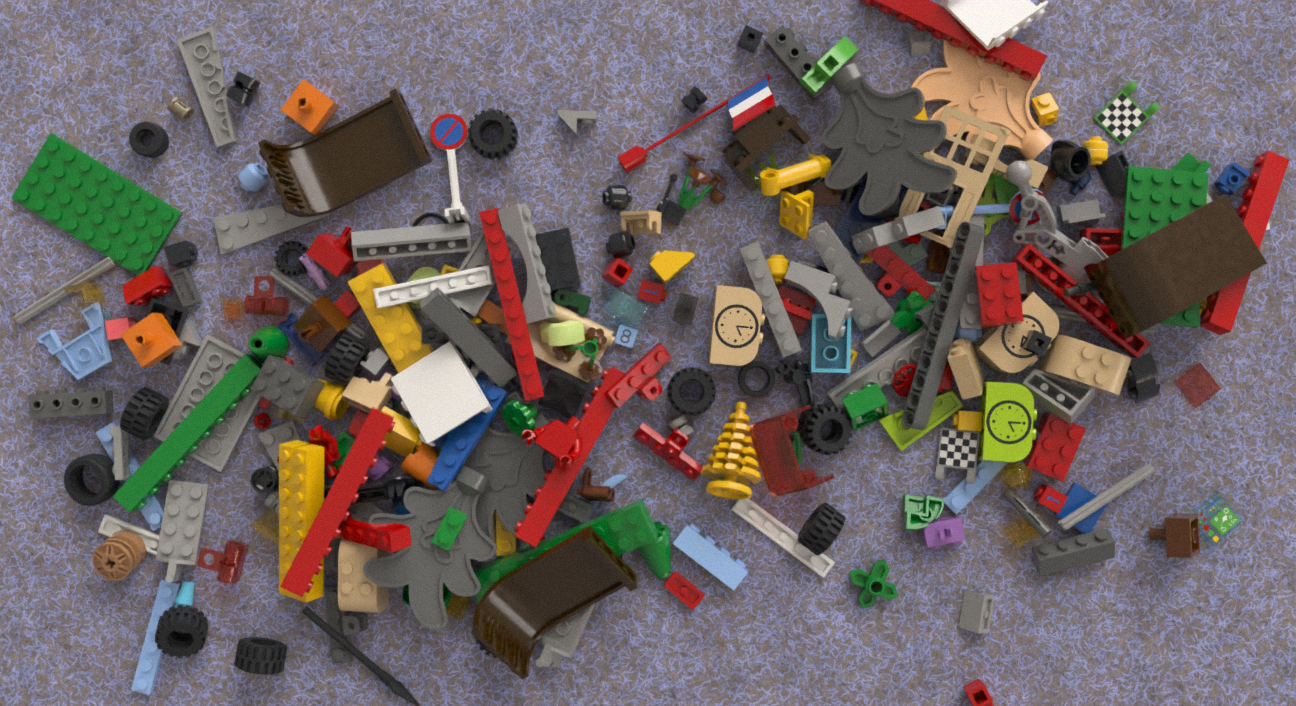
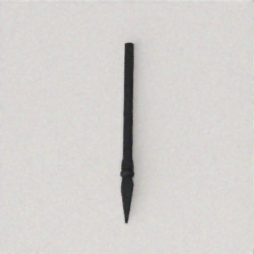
[302,606,420,706]

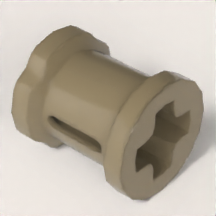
[167,97,194,122]

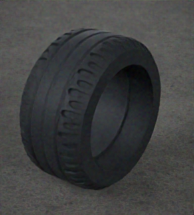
[64,453,120,506]

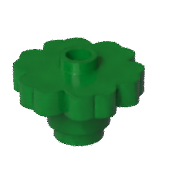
[502,400,538,438]

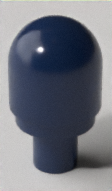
[1069,172,1091,195]

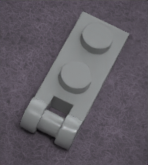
[109,425,130,480]

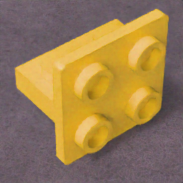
[779,190,814,239]

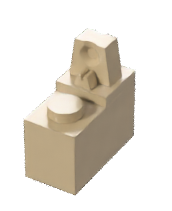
[342,372,393,413]

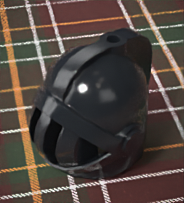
[1050,140,1091,182]

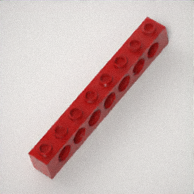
[1011,244,1150,358]

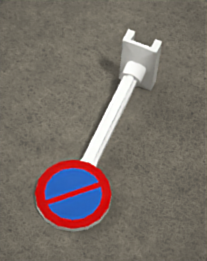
[430,113,471,224]

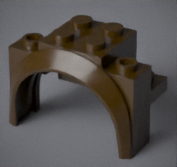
[721,104,811,192]

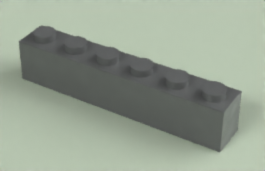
[420,287,518,388]

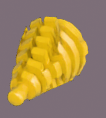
[700,401,762,500]

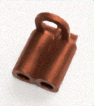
[576,467,615,502]

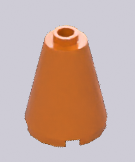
[401,443,454,490]

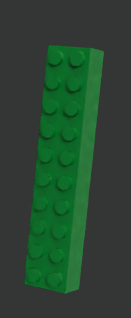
[473,499,659,604]

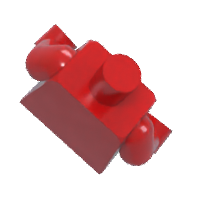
[521,416,583,470]
[277,425,340,479]

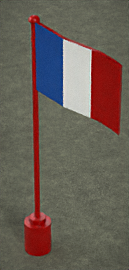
[617,74,775,173]

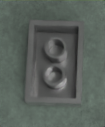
[251,355,325,418]

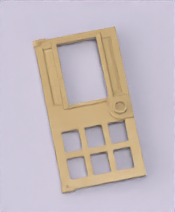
[894,105,1011,249]

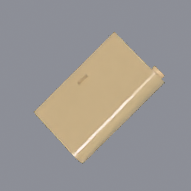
[505,301,616,383]

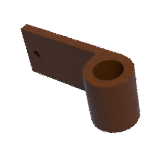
[783,181,841,206]

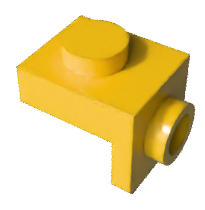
[1031,93,1059,127]

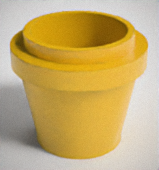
[314,379,350,421]

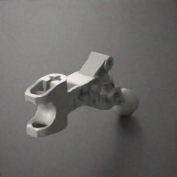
[1006,160,1108,284]

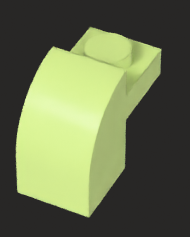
[540,320,585,346]

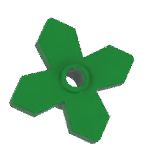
[890,291,932,335]
[849,559,898,609]

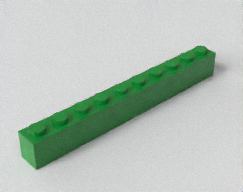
[113,354,263,512]

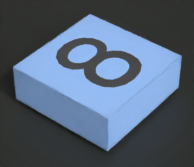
[614,324,638,348]

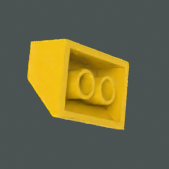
[649,250,695,284]

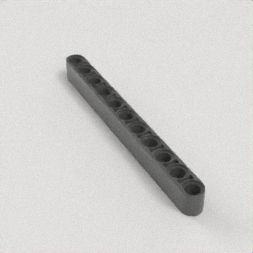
[902,222,984,430]

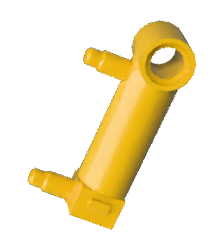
[760,154,831,196]

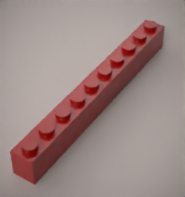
[861,0,1048,81]
[1199,150,1289,336]
[479,208,544,402]
[513,366,625,548]
[280,406,396,597]

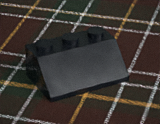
[145,297,189,365]

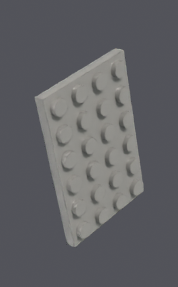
[153,335,264,472]

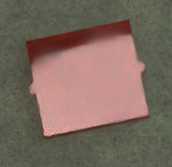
[1174,362,1221,408]

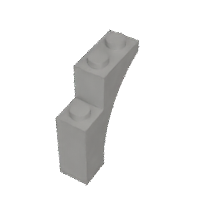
[851,206,946,255]
[784,261,853,341]

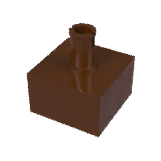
[294,295,352,353]
[1149,513,1200,558]

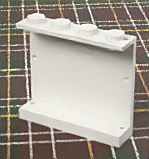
[940,0,1048,51]
[391,341,493,447]

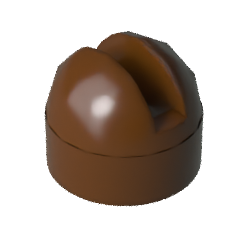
[710,188,727,204]

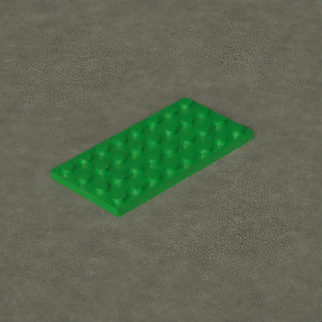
[11,133,183,276]
[1121,166,1209,328]

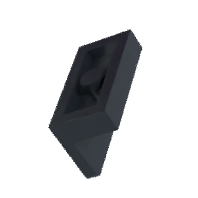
[1095,150,1130,197]

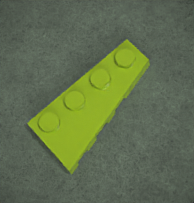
[878,390,963,451]

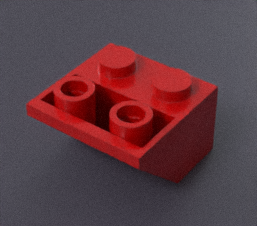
[123,266,173,307]

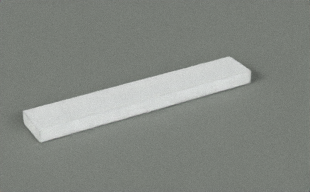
[373,265,493,309]
[731,499,835,578]

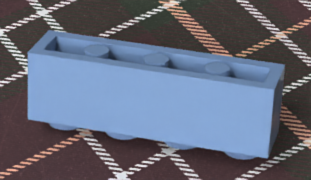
[672,523,748,590]

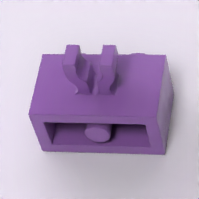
[921,515,966,550]

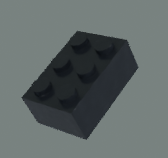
[535,228,581,292]

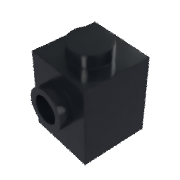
[164,241,198,268]

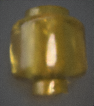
[1001,462,1033,489]

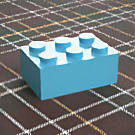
[809,314,851,373]

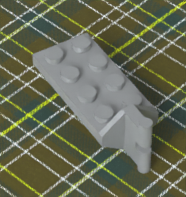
[445,231,517,317]
[156,480,209,583]
[536,603,596,668]

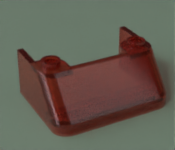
[750,405,834,497]

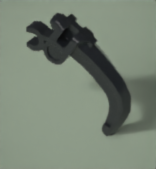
[774,359,815,433]

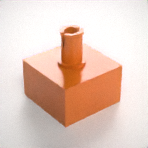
[280,79,339,135]
[120,313,183,367]

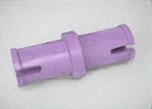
[299,253,330,290]

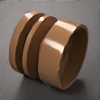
[92,530,147,581]

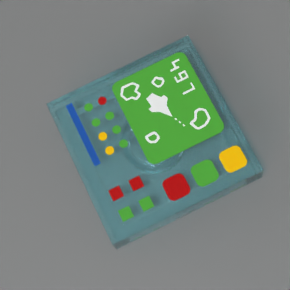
[1191,491,1244,546]

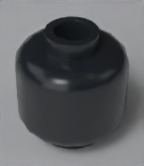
[602,185,632,210]
[606,231,636,258]

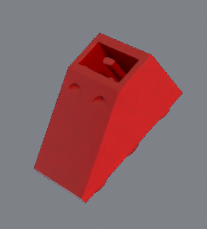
[1078,228,1122,284]

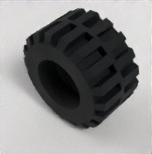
[468,108,518,160]
[324,333,369,387]
[668,367,716,416]
[120,387,169,441]
[799,404,853,455]
[798,502,845,555]
[155,605,208,658]
[234,637,288,675]

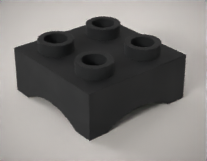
[537,367,589,419]

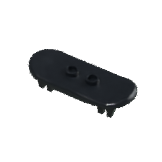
[324,475,417,510]

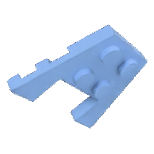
[36,302,112,380]

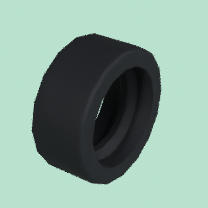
[738,361,775,397]

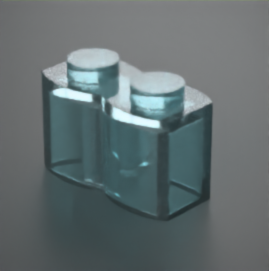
[604,288,649,328]

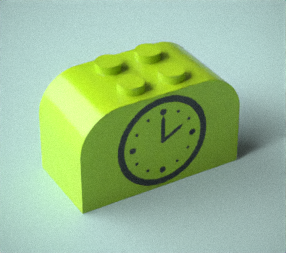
[978,381,1037,463]

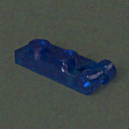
[278,312,328,364]

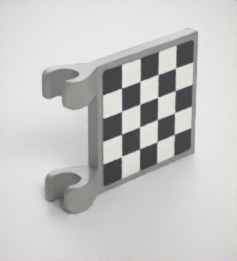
[935,428,980,484]

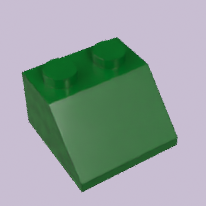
[842,383,888,431]

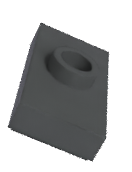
[168,266,203,309]

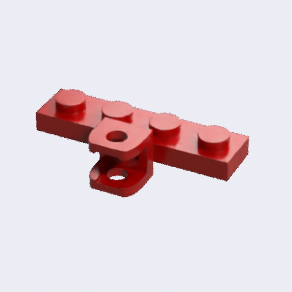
[866,245,936,302]
[604,343,671,408]
[633,423,703,481]

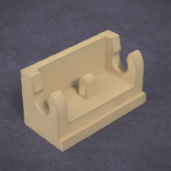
[620,210,662,235]

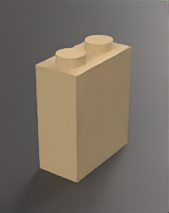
[948,338,985,400]

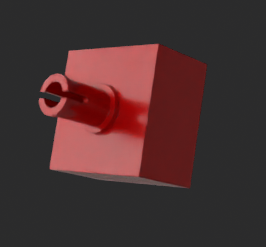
[306,226,358,277]

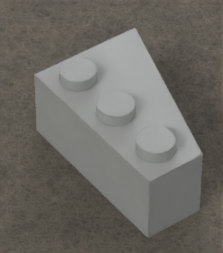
[1022,369,1096,425]

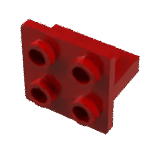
[767,285,816,334]

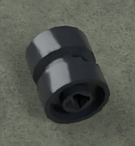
[226,71,261,107]
[250,466,279,493]

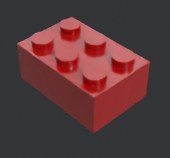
[973,262,1024,328]
[1022,412,1086,482]

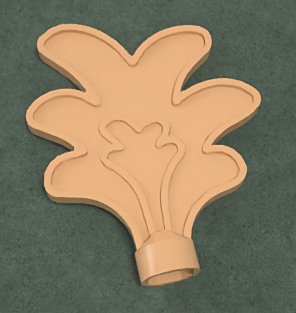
[911,40,1053,160]

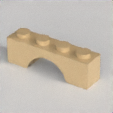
[964,134,1048,189]

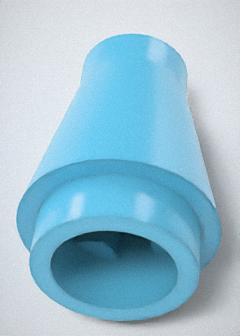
[174,581,195,608]

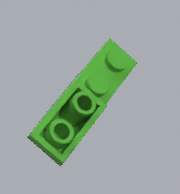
[799,36,859,95]

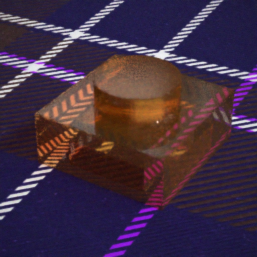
[222,299,246,320]

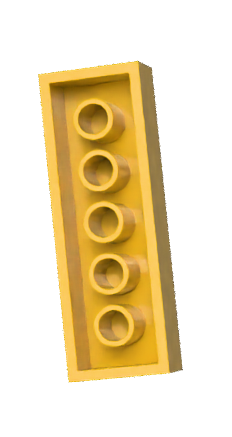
[348,262,434,373]

